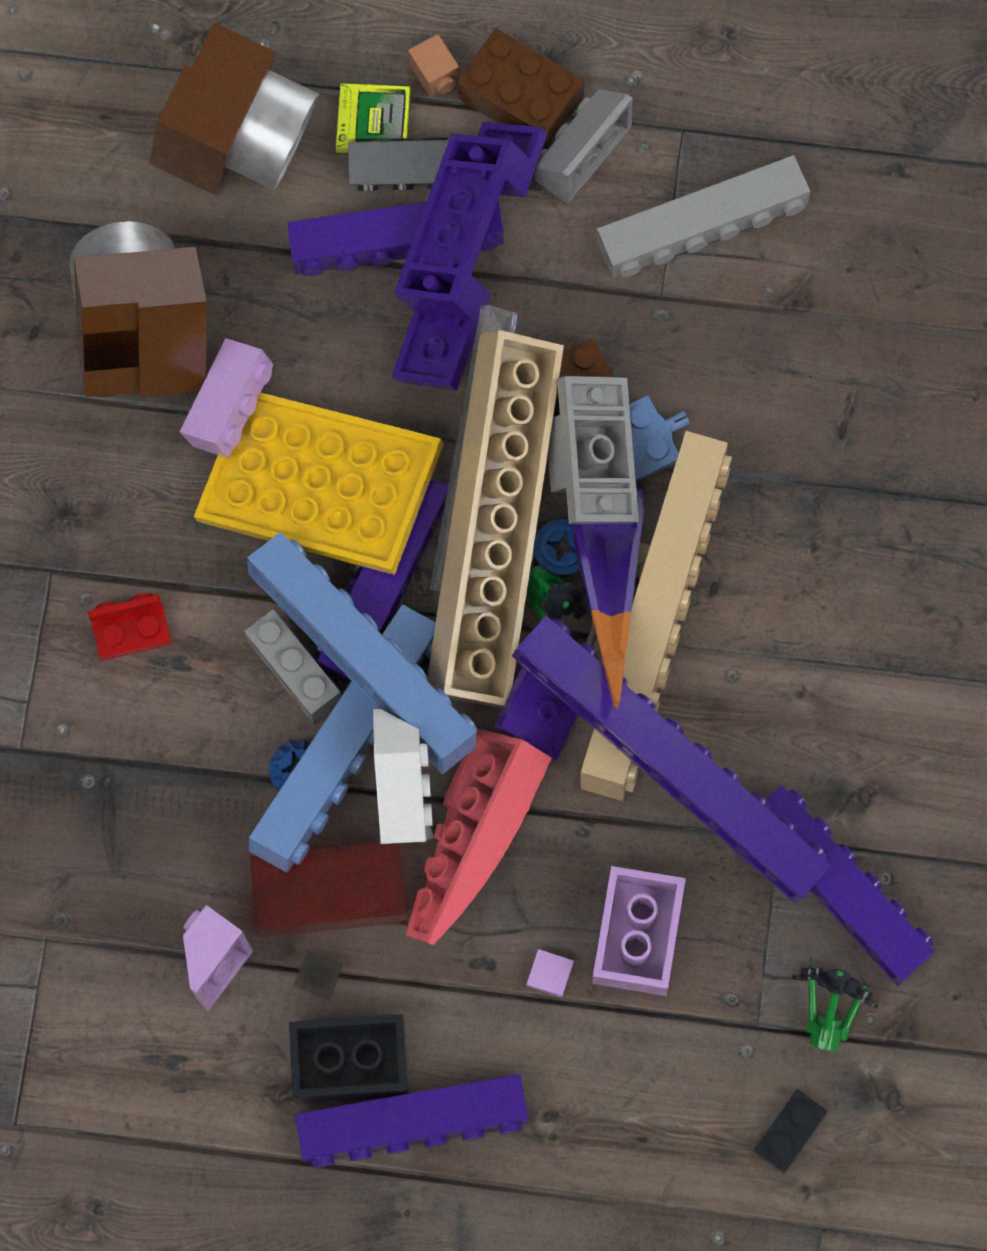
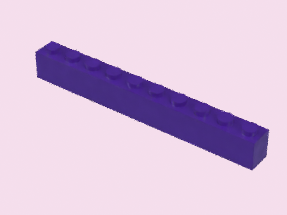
[512,616,831,904]

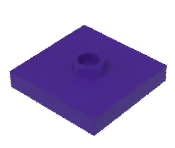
[495,666,577,760]

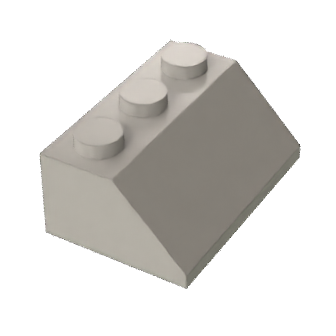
[534,89,633,204]

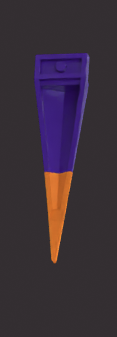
[570,489,644,709]

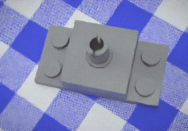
[548,376,639,524]

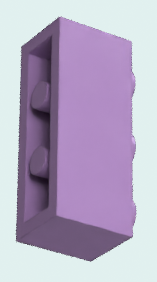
[180,338,274,458]

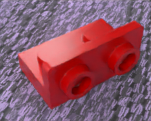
[88,593,172,662]

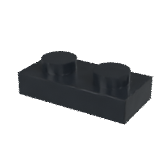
[753,1089,828,1174]

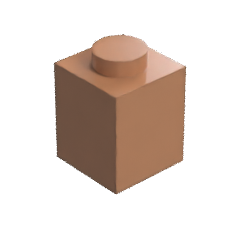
[408,34,460,98]

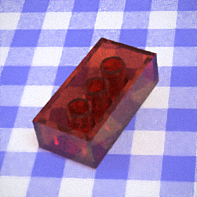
[250,843,408,938]

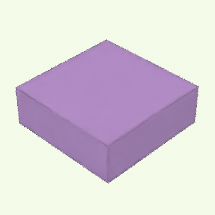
[526,949,574,998]

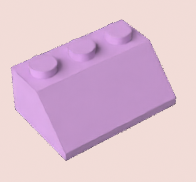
[183,905,253,1011]

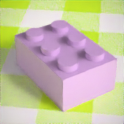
[593,866,686,996]

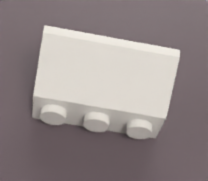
[373,709,432,844]

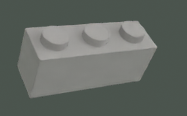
[244,609,342,725]

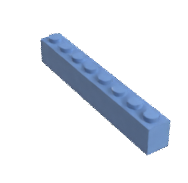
[247,532,477,775]
[249,604,436,873]

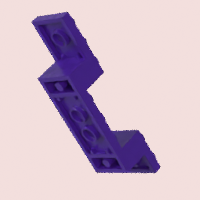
[391,122,547,391]

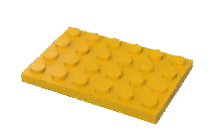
[194,392,444,575]

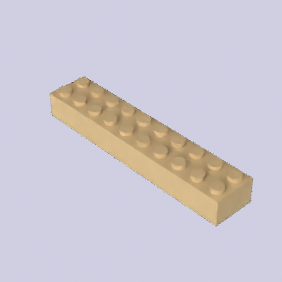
[427,330,564,706]
[581,431,732,801]

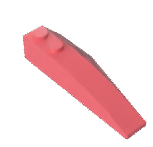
[406,728,552,945]

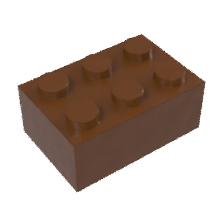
[457,28,584,150]

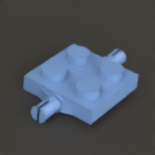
[629,396,690,483]

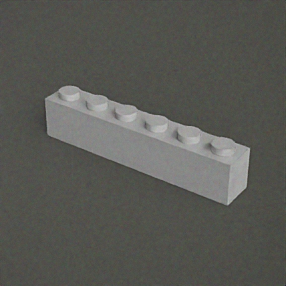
[597,155,811,279]

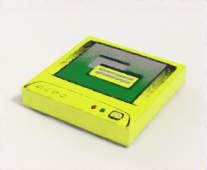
[336,84,411,153]

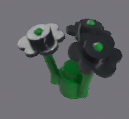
[526,566,591,642]
[792,964,879,1051]

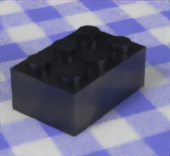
[289,1014,409,1104]

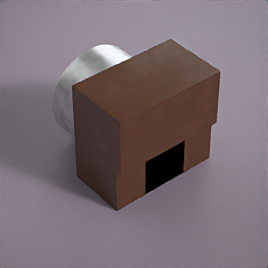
[149,22,319,195]
[69,222,207,398]

